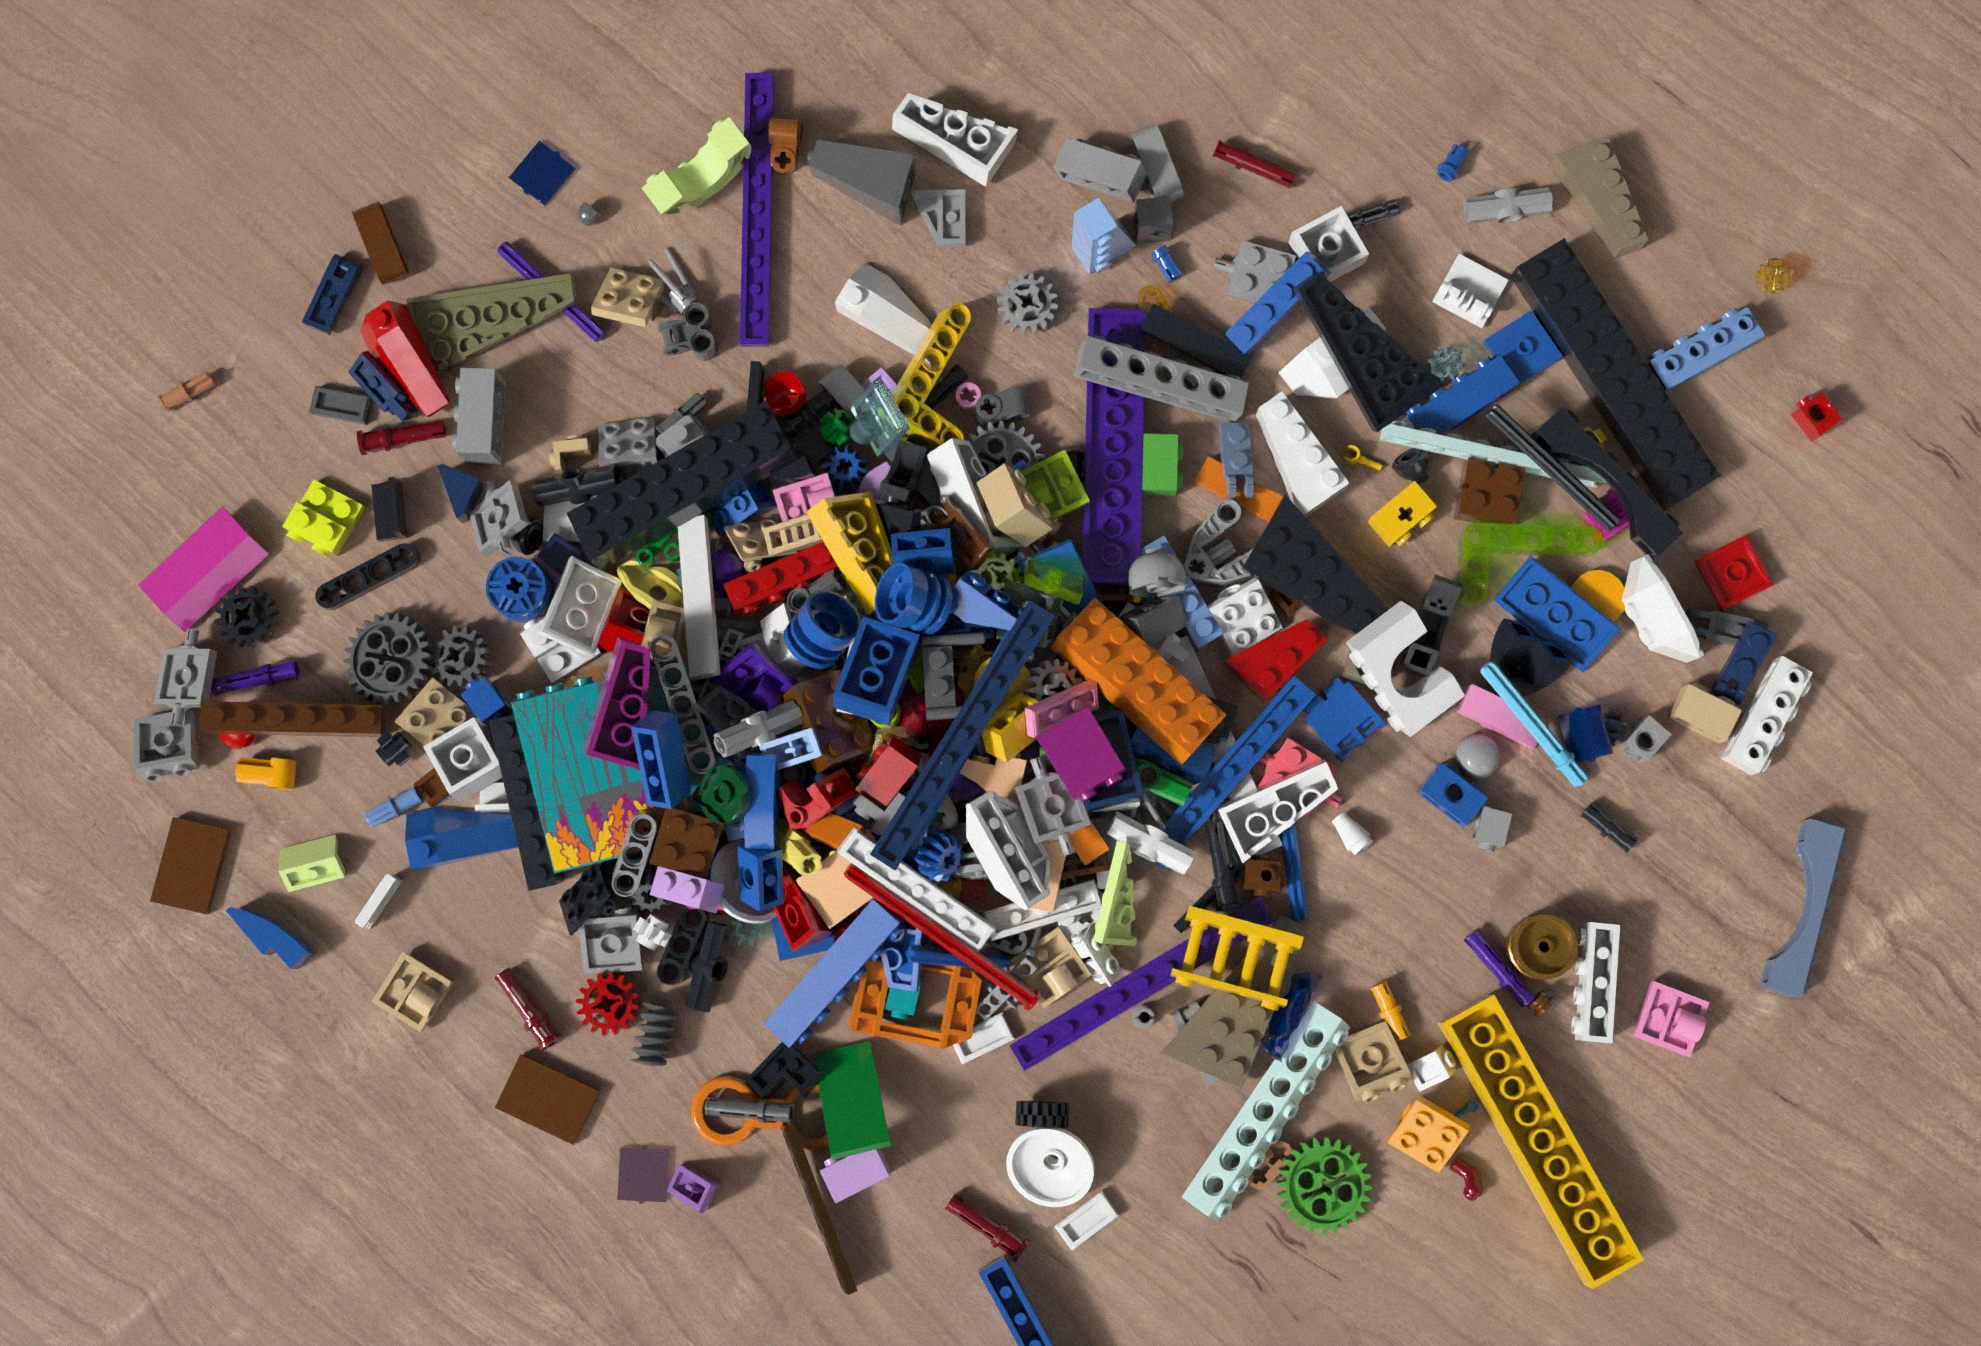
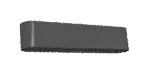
[650,633,715,774]

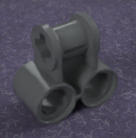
[658,302,718,361]

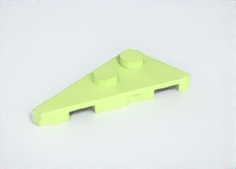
[1093,841,1137,946]

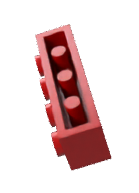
[723,541,841,616]

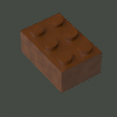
[782,668,878,774]

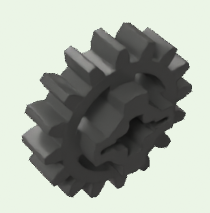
[429,626,492,689]

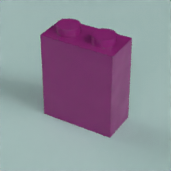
[1036,707,1126,802]

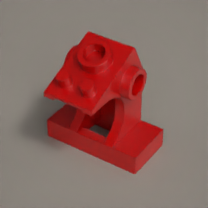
[778,767,859,829]

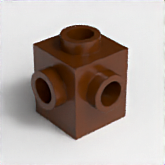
[1241,855,1286,897]

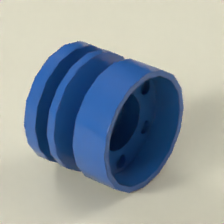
[486,557,554,623]
[874,563,953,635]
[784,590,861,669]

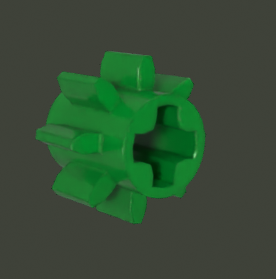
[820,408,855,446]

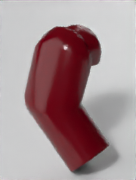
[1449,1157,1484,1201]

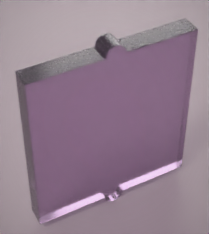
[617,1146,669,1204]

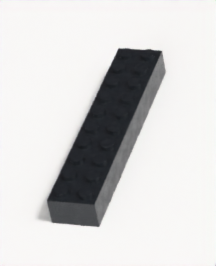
[1510,238,1721,511]

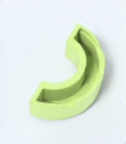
[642,117,751,216]

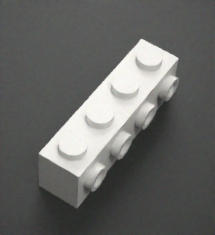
[1720,656,1813,775]
[1571,922,1620,1043]

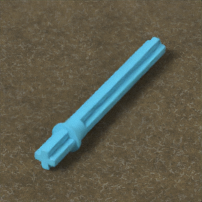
[1480,661,1589,787]

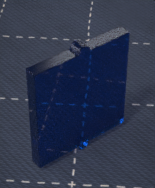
[508,141,576,206]
[1558,704,1613,763]

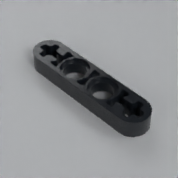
[315,543,420,610]

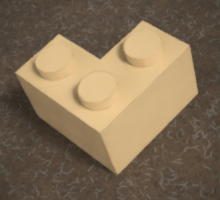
[977,463,1053,547]

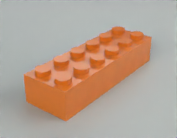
[1050,598,1227,765]

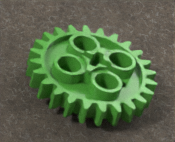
[1275,1136,1372,1235]

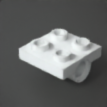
[1207,577,1283,656]

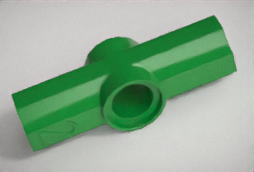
[1135,757,1193,807]

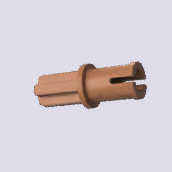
[157,371,214,412]

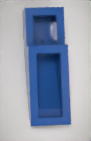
[744,753,780,850]
[226,907,316,969]

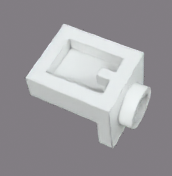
[1407,1045,1456,1092]

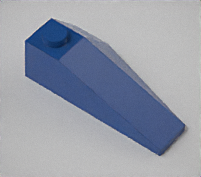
[405,808,518,871]
[869,866,936,992]

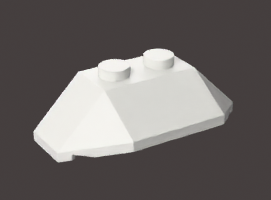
[1279,307,1386,399]
[1622,554,1704,663]
[966,791,1050,910]

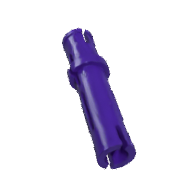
[211,660,300,696]
[1463,929,1536,1008]

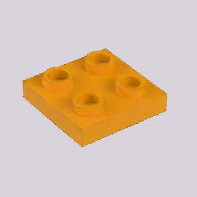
[1388,1095,1470,1173]

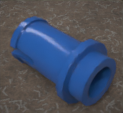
[1437,144,1469,182]
[1151,245,1184,283]

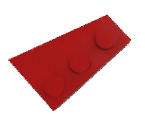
[1223,619,1328,704]

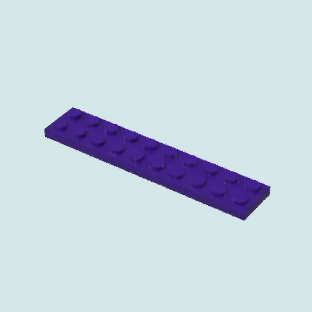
[1082,308,1145,586]

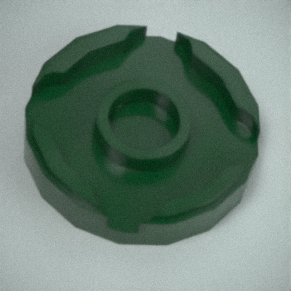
[699,765,751,823]

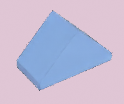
[759,727,823,770]

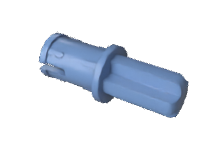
[364,787,423,827]

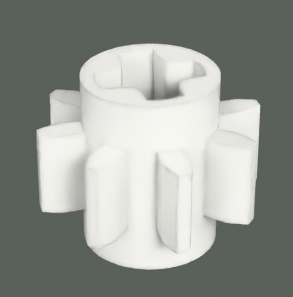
[633,914,672,950]

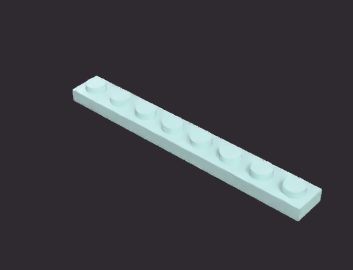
[1380,422,1607,488]

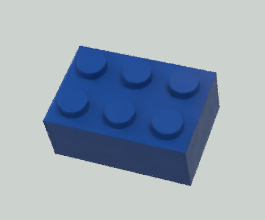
[833,616,920,726]

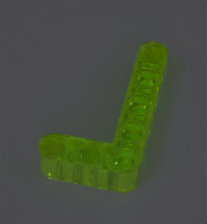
[1458,523,1605,609]

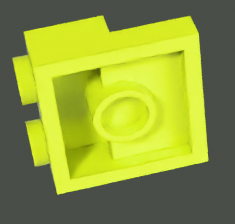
[282,479,365,557]

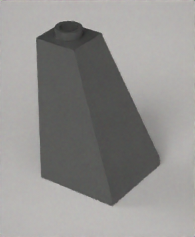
[807,140,916,225]

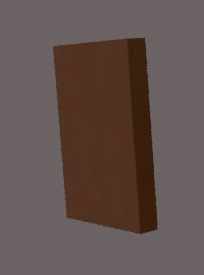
[150,817,231,915]
[495,1054,600,1145]

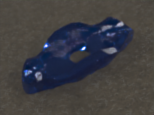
[1261,972,1322,1062]

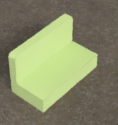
[278,835,345,892]

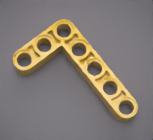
[884,303,971,452]

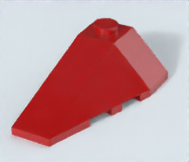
[773,859,833,952]

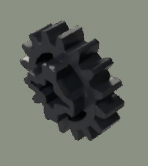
[214,586,279,648]

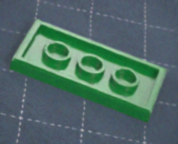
[813,1041,891,1160]

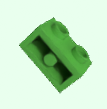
[1142,434,1183,496]

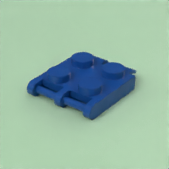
[1303,678,1386,763]

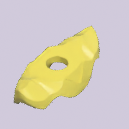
[617,559,684,609]

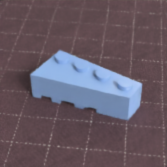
[1071,197,1136,275]

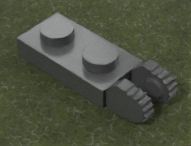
[1686,608,1768,646]

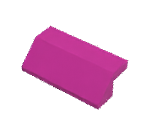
[138,506,269,632]

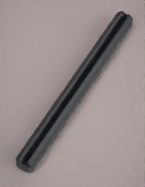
[1486,404,1620,531]

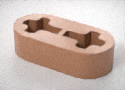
[1248,1140,1292,1190]

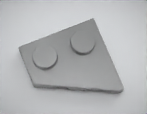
[911,189,966,247]

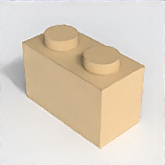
[1667,683,1742,744]

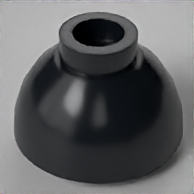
[1392,448,1431,484]
[510,516,543,556]

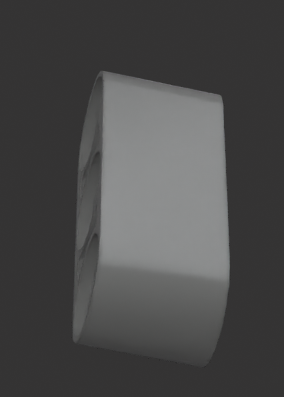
[1129,124,1184,203]
[612,810,657,897]

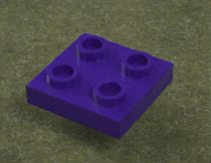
[711,642,795,712]

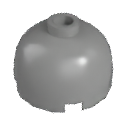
[1129,548,1187,597]

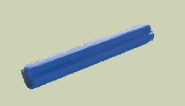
[1281,821,1308,922]
[906,945,1011,969]

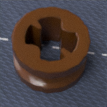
[1527,988,1556,1017]

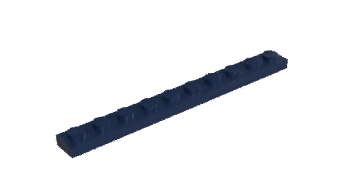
[870,600,1055,870]

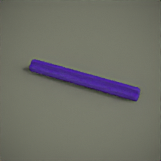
[497,241,606,342]

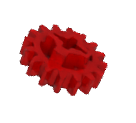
[576,972,641,1036]

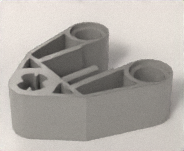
[1184,499,1254,587]

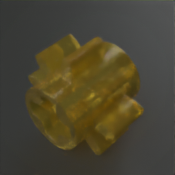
[1756,258,1794,294]

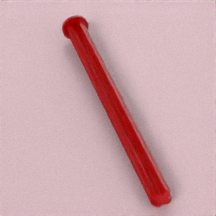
[844,863,1041,1011]

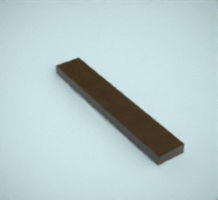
[780,1123,858,1295]

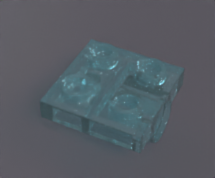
[850,379,910,456]

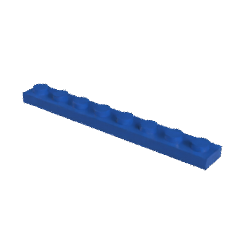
[1155,676,1316,869]

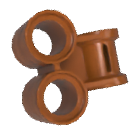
[769,118,803,174]

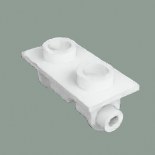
[1071,923,1121,987]

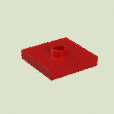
[1694,534,1774,611]

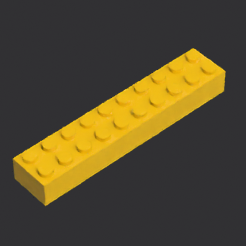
[1437,994,1644,1289]

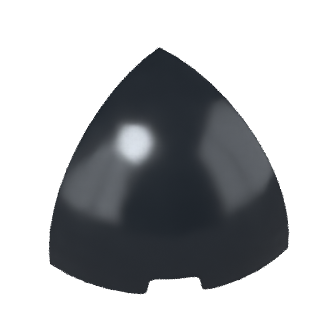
[1490,618,1573,698]

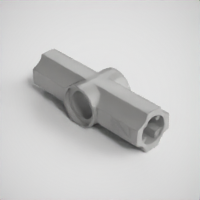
[1463,187,1553,224]
[714,701,803,757]

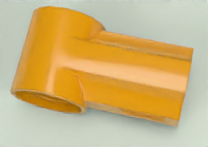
[235,757,297,790]

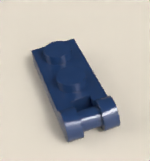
[302,254,363,336]
[1711,621,1777,705]

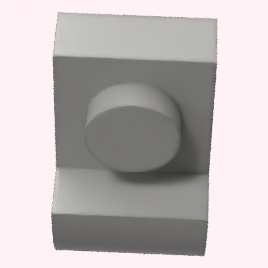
[852,791,906,836]

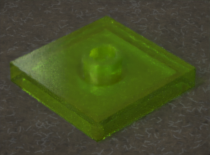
[1024,557,1083,604]

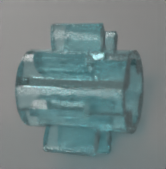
[1427,344,1465,381]
[730,920,766,947]

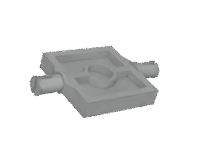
[1213,240,1296,304]
[469,480,528,557]
[154,629,217,726]
[1014,757,1091,856]

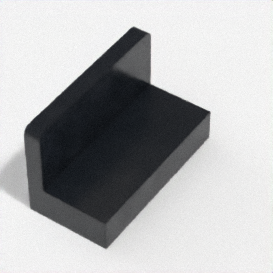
[371,477,408,542]

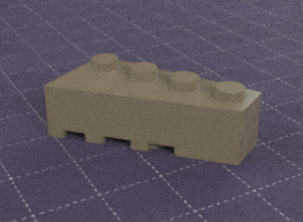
[1548,137,1648,259]

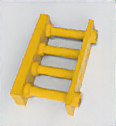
[1170,906,1304,1011]

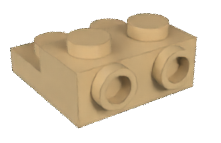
[1334,1021,1411,1103]

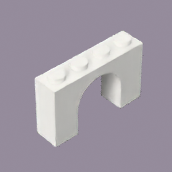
[1346,601,1465,737]

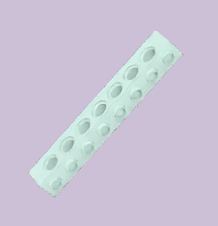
[1182,1001,1350,1223]

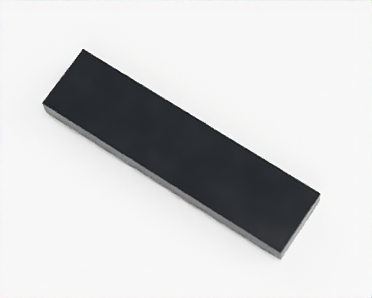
[1139,303,1253,379]

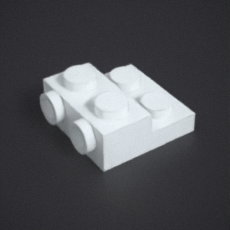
[520,618,602,684]

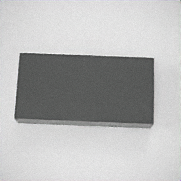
[309,386,372,425]

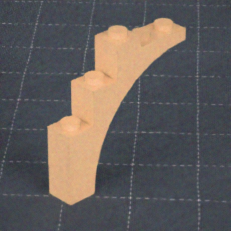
[960,753,1066,913]

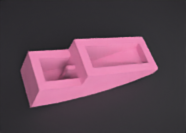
[1456,684,1546,750]

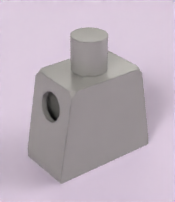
[656,414,710,459]

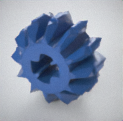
[821,445,869,494]
[914,831,964,882]

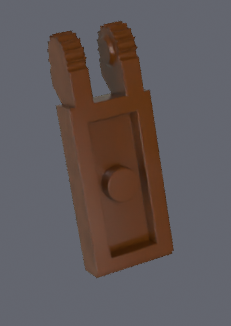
[930,494,994,570]

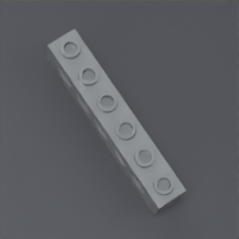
[1073,335,1249,423]

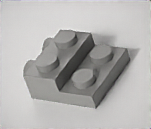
[134,709,199,782]
[579,903,643,974]

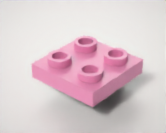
[773,473,835,543]
[1632,981,1710,1058]

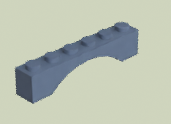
[1759,819,1846,998]

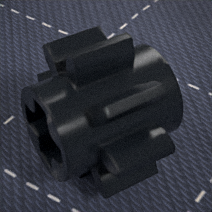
[1592,710,1628,747]
[375,732,412,767]

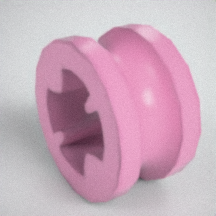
[956,382,981,410]

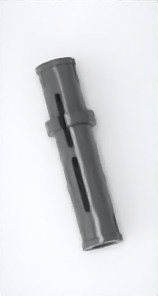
[705,1096,795,1123]

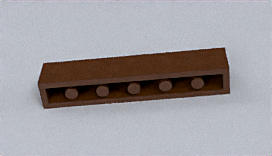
[200,701,383,737]

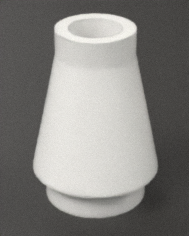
[1332,812,1373,856]

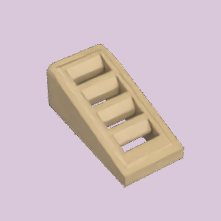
[763,514,823,557]

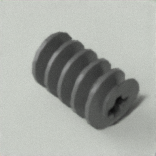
[630,1002,678,1066]

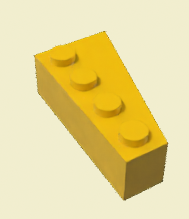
[807,492,893,616]

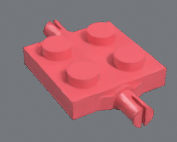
[1257,738,1342,817]

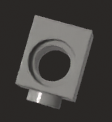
[1620,715,1672,763]
[1470,806,1512,853]

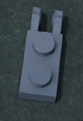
[1219,423,1254,498]

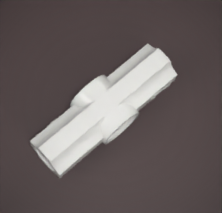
[1105,812,1195,875]

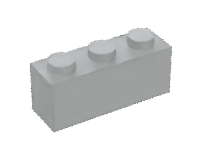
[1053,138,1148,203]

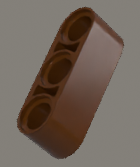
[352,201,409,285]

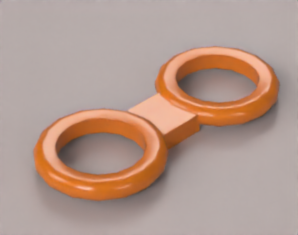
[691,1075,829,1151]

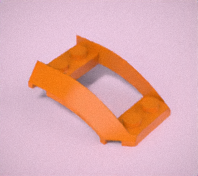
[848,956,982,1049]

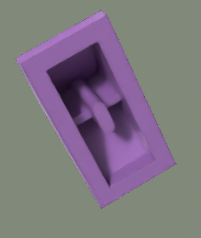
[667,1164,720,1213]

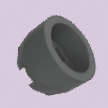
[577,201,602,226]

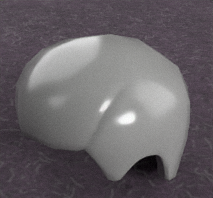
[1455,734,1500,781]

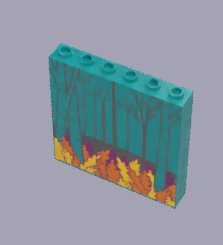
[511,659,726,874]

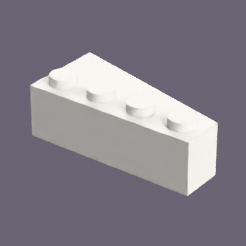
[892,93,1018,187]
[1256,392,1349,517]
[927,438,1022,557]
[1218,759,1338,863]

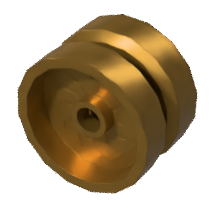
[1505,914,1578,980]

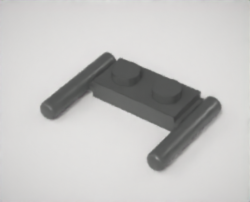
[922,632,987,720]

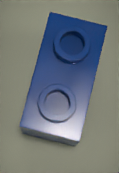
[891,528,955,575]
[461,677,513,727]
[1416,763,1488,828]
[737,844,784,911]

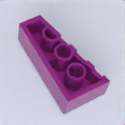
[582,637,651,770]

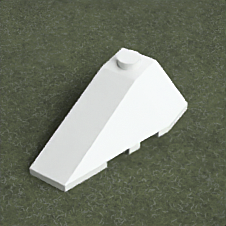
[835,263,944,364]

